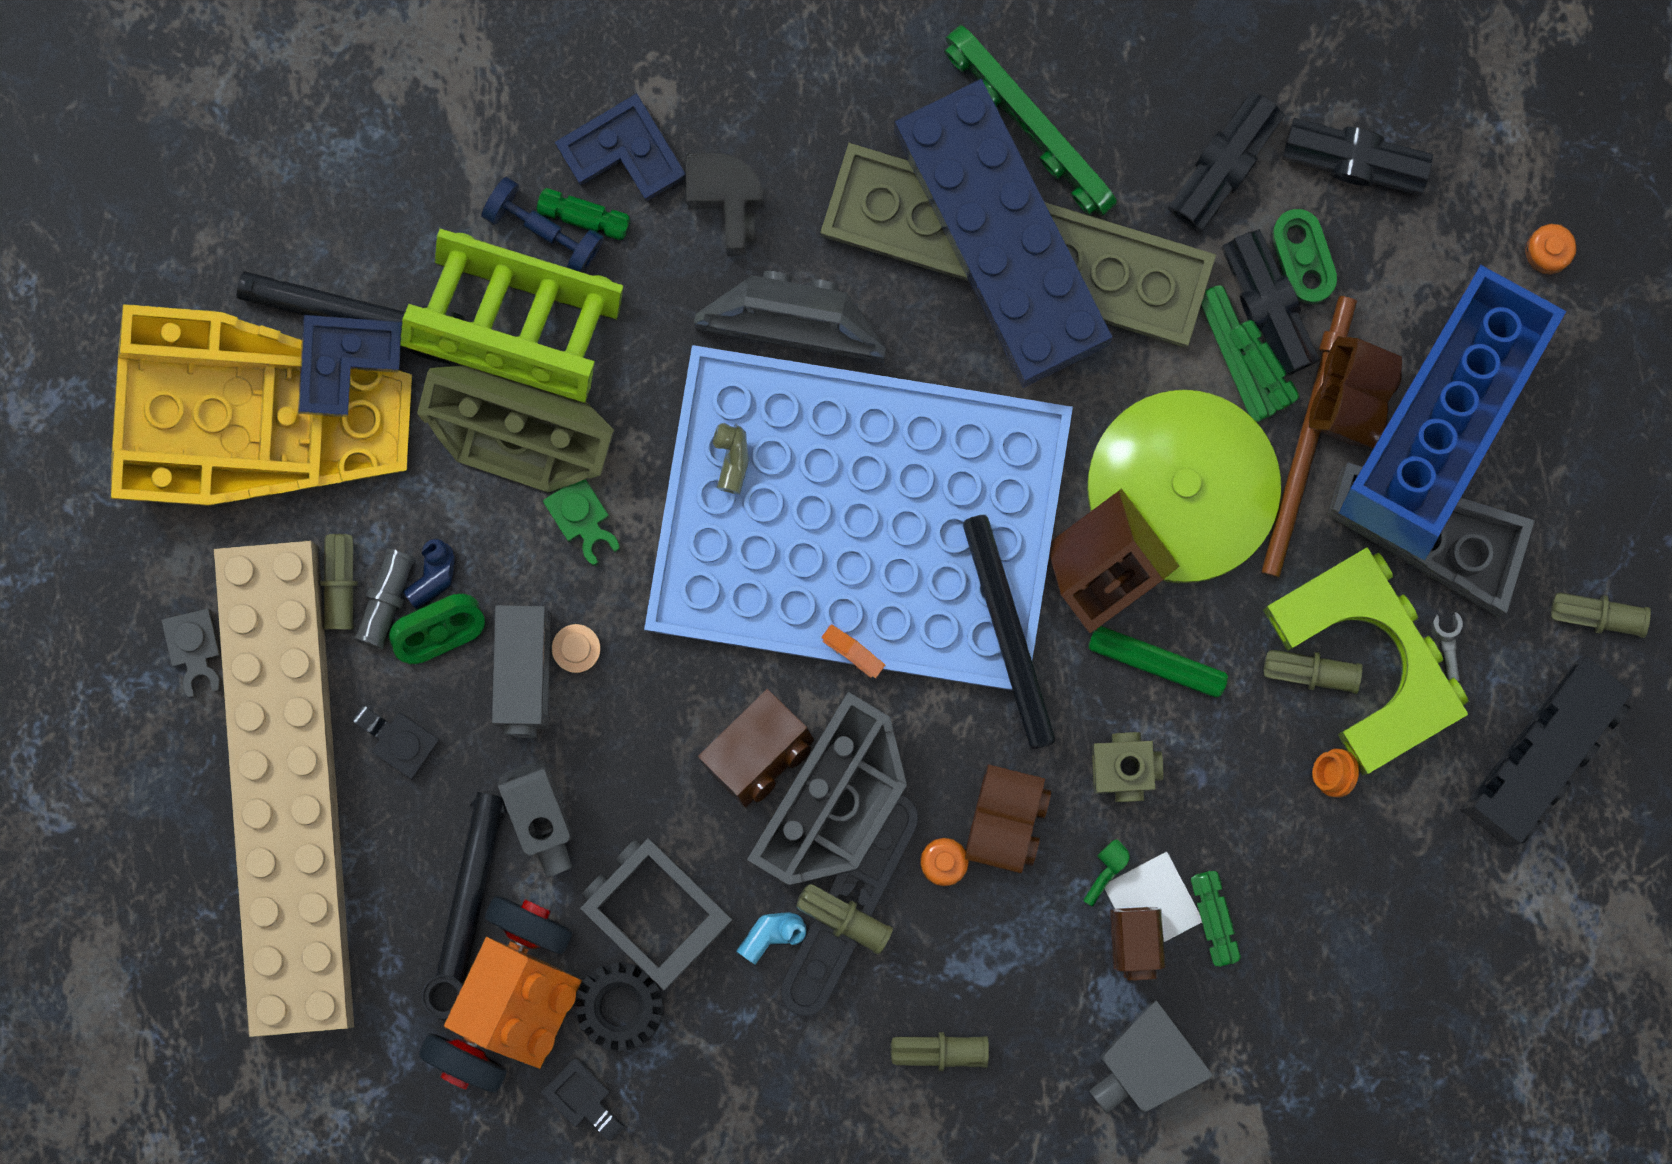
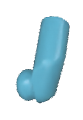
[736,912,807,965]

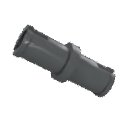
[354,548,416,650]

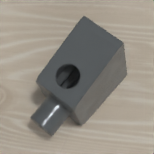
[498,758,573,877]
[1089,1000,1213,1114]

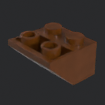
[1049,488,1180,633]

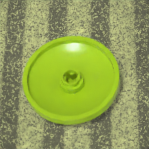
[1087,390,1281,583]

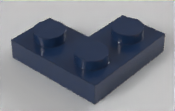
[555,93,687,202]
[298,315,402,417]

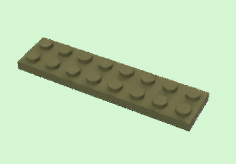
[820,143,1216,348]

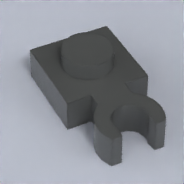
[161,608,222,698]

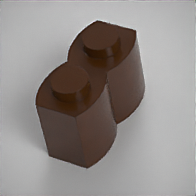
[1309,336,1402,448]
[965,764,1051,873]
[1110,907,1165,980]

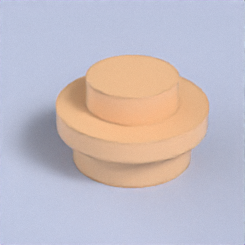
[552,624,601,673]

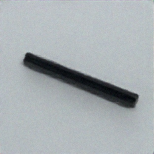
[963,515,1055,749]

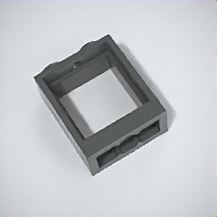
[492,605,552,738]
[580,838,733,990]

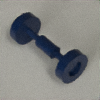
[481,176,604,273]

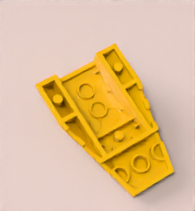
[111,304,412,506]

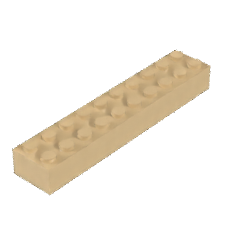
[214,541,354,1037]

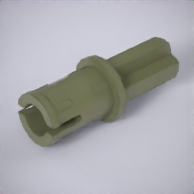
[319,534,358,629]
[1551,592,1651,638]
[1263,650,1362,694]
[796,884,893,955]
[890,1032,989,1071]

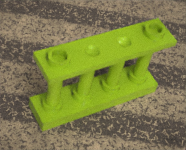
[401,229,624,403]

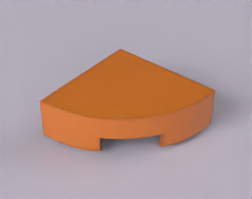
[821,624,885,678]

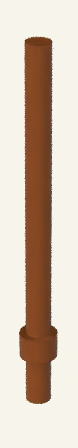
[1261,296,1357,578]

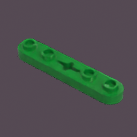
[944,25,1117,216]

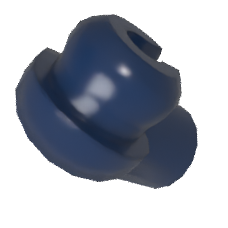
[403,539,455,610]

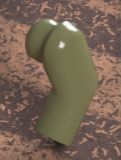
[713,423,749,494]

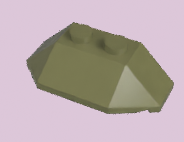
[417,365,614,492]

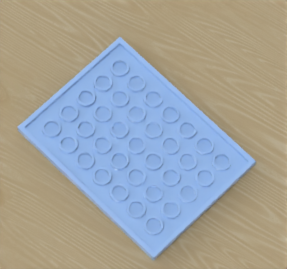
[644,345,1073,691]

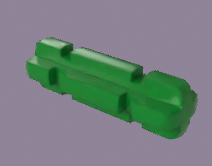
[537,188,630,240]
[1230,320,1299,410]
[1191,871,1241,967]

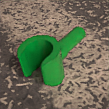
[1083,839,1130,907]

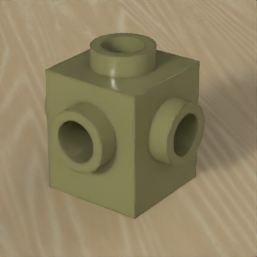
[1091,732,1163,802]

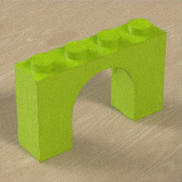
[1263,547,1469,776]

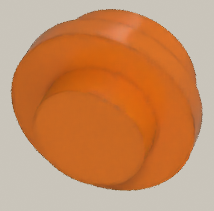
[1312,749,1359,798]

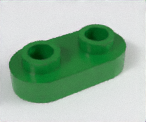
[1272,209,1337,305]
[389,594,485,664]

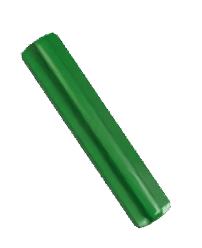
[1201,285,1277,422]
[1089,626,1228,698]

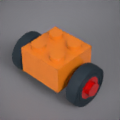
[419,896,582,1093]

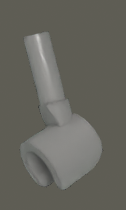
[1431,612,1463,681]

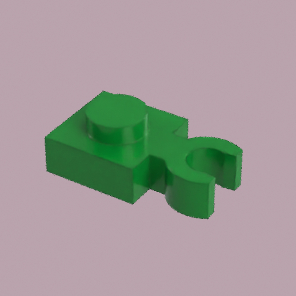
[543,479,620,567]

